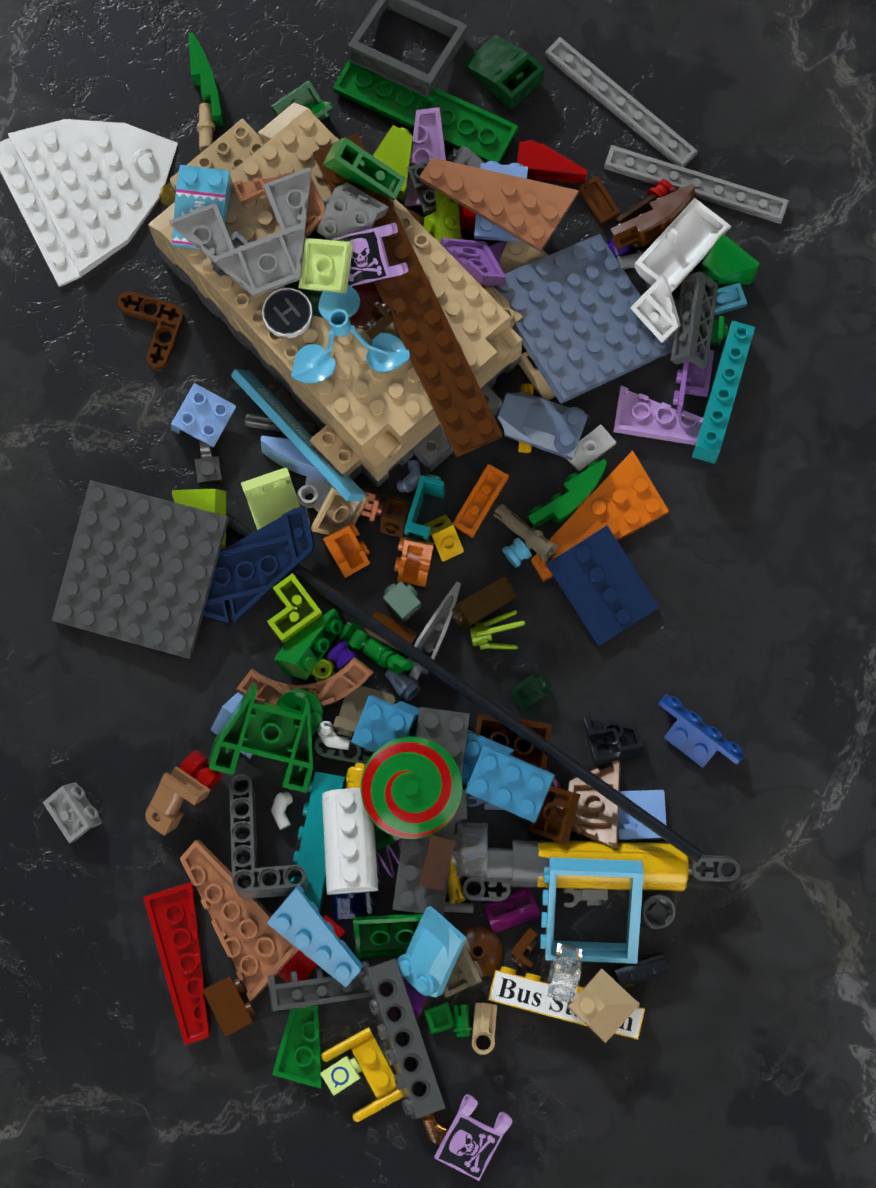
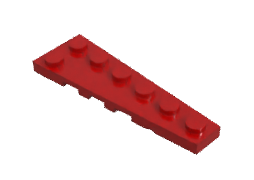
[143,882,210,1045]

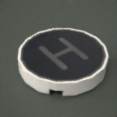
[262,288,312,338]

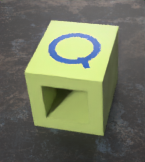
[320,1056,362,1095]

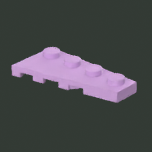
[405,107,446,208]
[613,386,703,445]

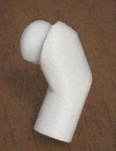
[318,721,350,750]

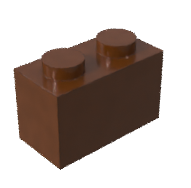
[203,976,256,1037]

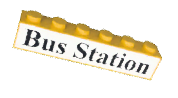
[488,966,645,1040]

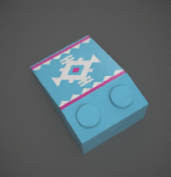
[172,165,233,249]

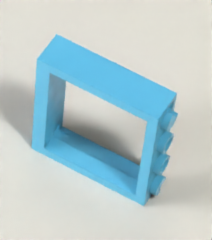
[540,857,644,964]

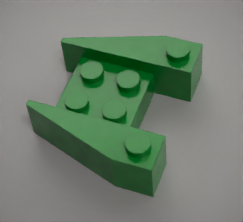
[209,683,313,793]

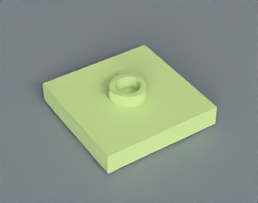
[299,238,353,294]

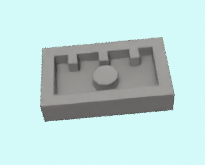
[43,782,102,843]

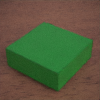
[424,1002,455,1034]

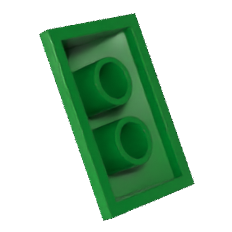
[353,914,423,958]

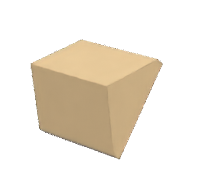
[311,486,369,535]

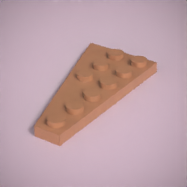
[419,158,579,252]
[180,840,299,1002]

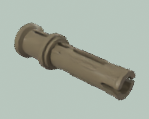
[494,504,558,562]

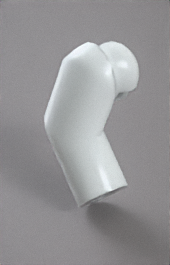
[271,792,293,830]

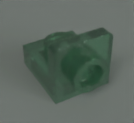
[509,673,553,711]

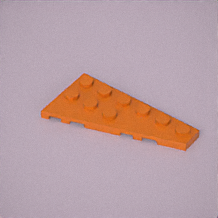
[531,450,669,582]

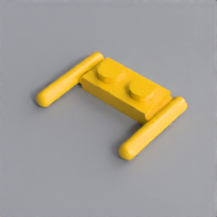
[321,1027,403,1122]

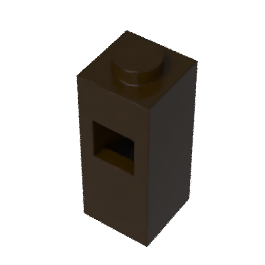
[452,576,518,631]

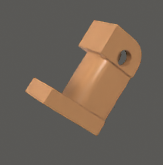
[145,766,210,836]

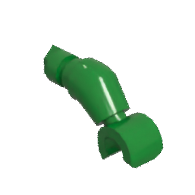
[339,621,414,674]

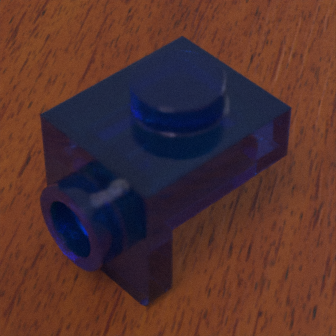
[332,891,374,920]

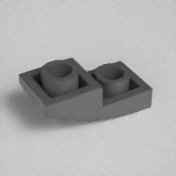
[408,159,437,216]

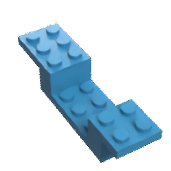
[351,695,555,823]

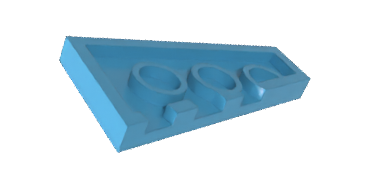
[267,884,363,987]

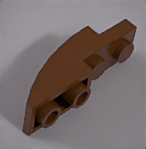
[610,183,696,250]

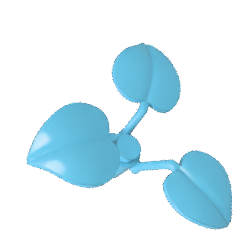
[291,285,410,384]

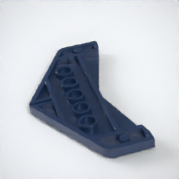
[203,506,315,623]

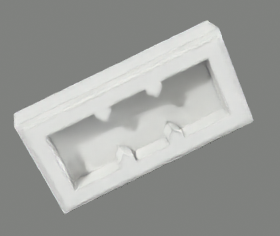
[567,424,616,473]

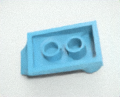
[397,906,466,998]

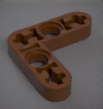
[117,291,184,371]

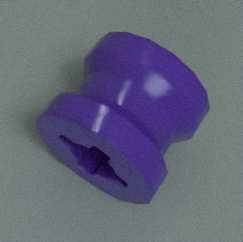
[327,641,358,671]

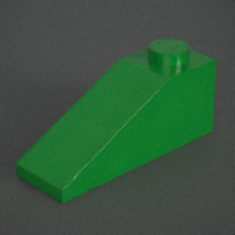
[323,137,406,200]

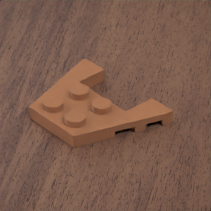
[232,172,326,240]

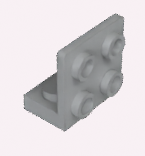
[317,183,389,240]

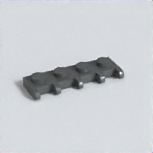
[268,961,370,1012]

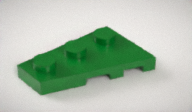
[272,1005,322,1089]

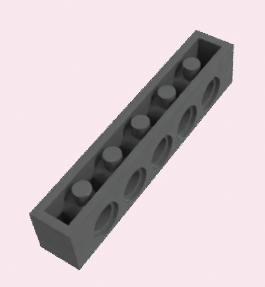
[361,959,445,1119]

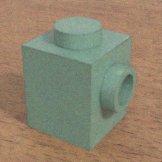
[383,581,421,623]

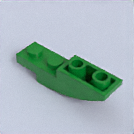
[527,459,607,529]

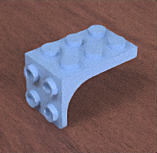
[474,161,528,242]

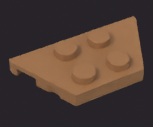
[569,760,621,848]

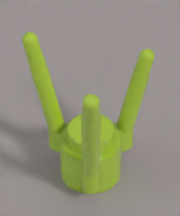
[470,610,525,650]

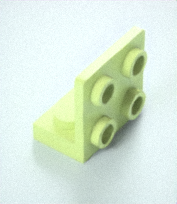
[241,467,300,530]

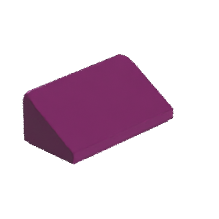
[483,887,540,933]

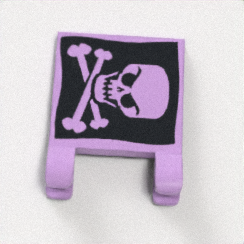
[333,223,408,286]
[434,1094,512,1181]

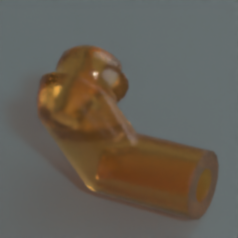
[421,1114,448,1145]

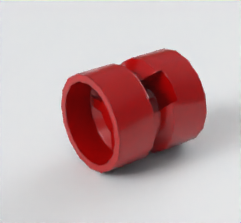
[179,750,223,791]

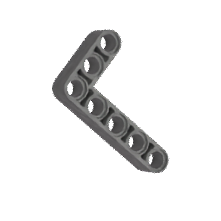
[229,774,309,899]

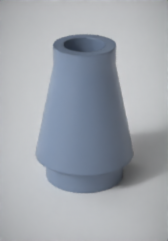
[385,669,420,701]

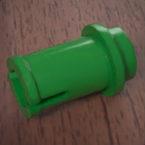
[453,1004,473,1037]

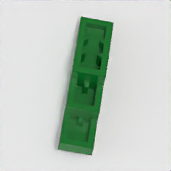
[188,33,224,126]

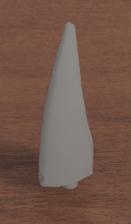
[407,582,461,680]

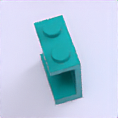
[404,474,445,542]

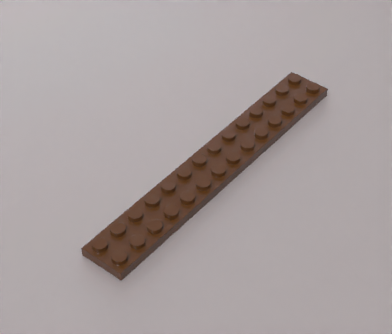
[313,133,502,457]

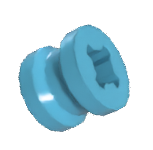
[502,537,532,568]

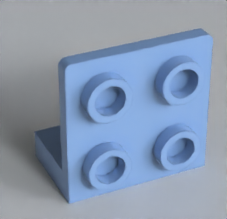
[171,383,236,447]
[618,790,666,842]

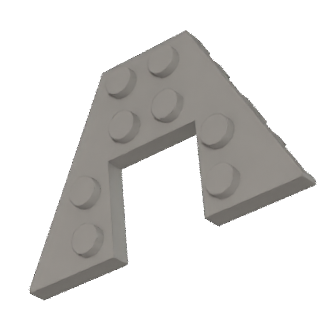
[169,167,311,297]

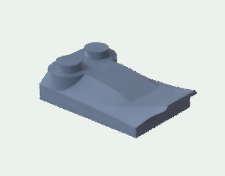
[498,391,589,460]

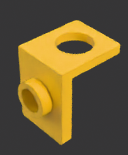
[424,514,464,562]

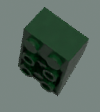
[463,35,545,110]

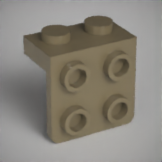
[333,686,395,738]
[443,940,482,998]

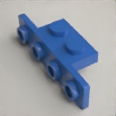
[658,694,745,768]

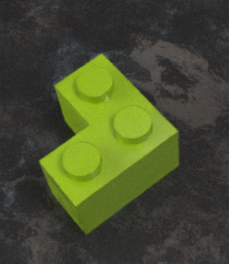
[267,573,323,645]

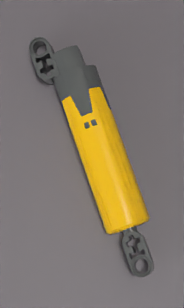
[462,839,740,901]

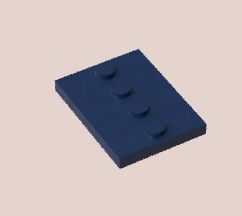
[545,525,659,647]

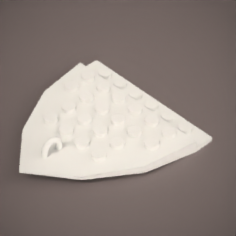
[0,119,178,287]

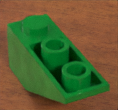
[274,609,345,680]

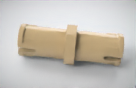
[197,103,215,152]

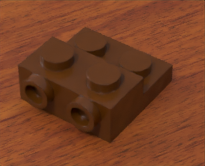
[528,786,580,844]

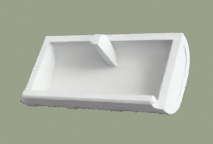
[635,198,731,293]
[322,788,378,895]

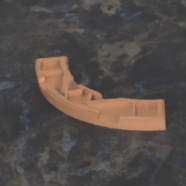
[236,657,374,710]

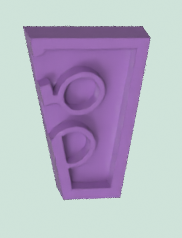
[440,238,506,287]

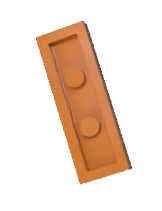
[453,464,509,538]

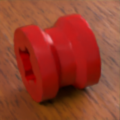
[647,179,676,198]

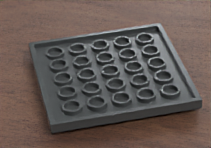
[52,480,230,659]

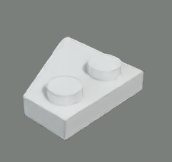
[630,275,681,343]

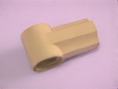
[471,1003,497,1055]

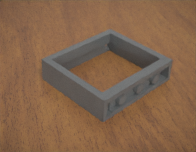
[347,0,467,98]

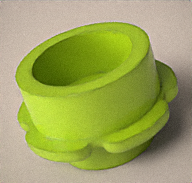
[311,658,335,681]

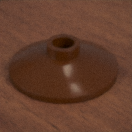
[461,926,503,977]

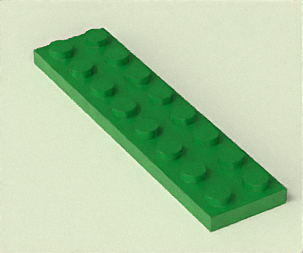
[333,53,518,164]

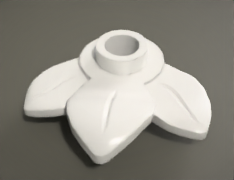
[297,477,332,513]

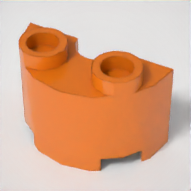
[323,522,370,578]
[394,537,434,587]

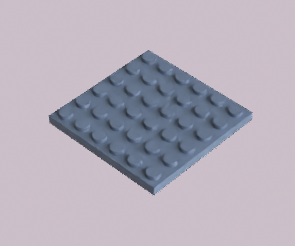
[485,234,673,404]

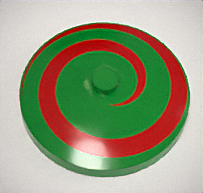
[360,737,462,839]

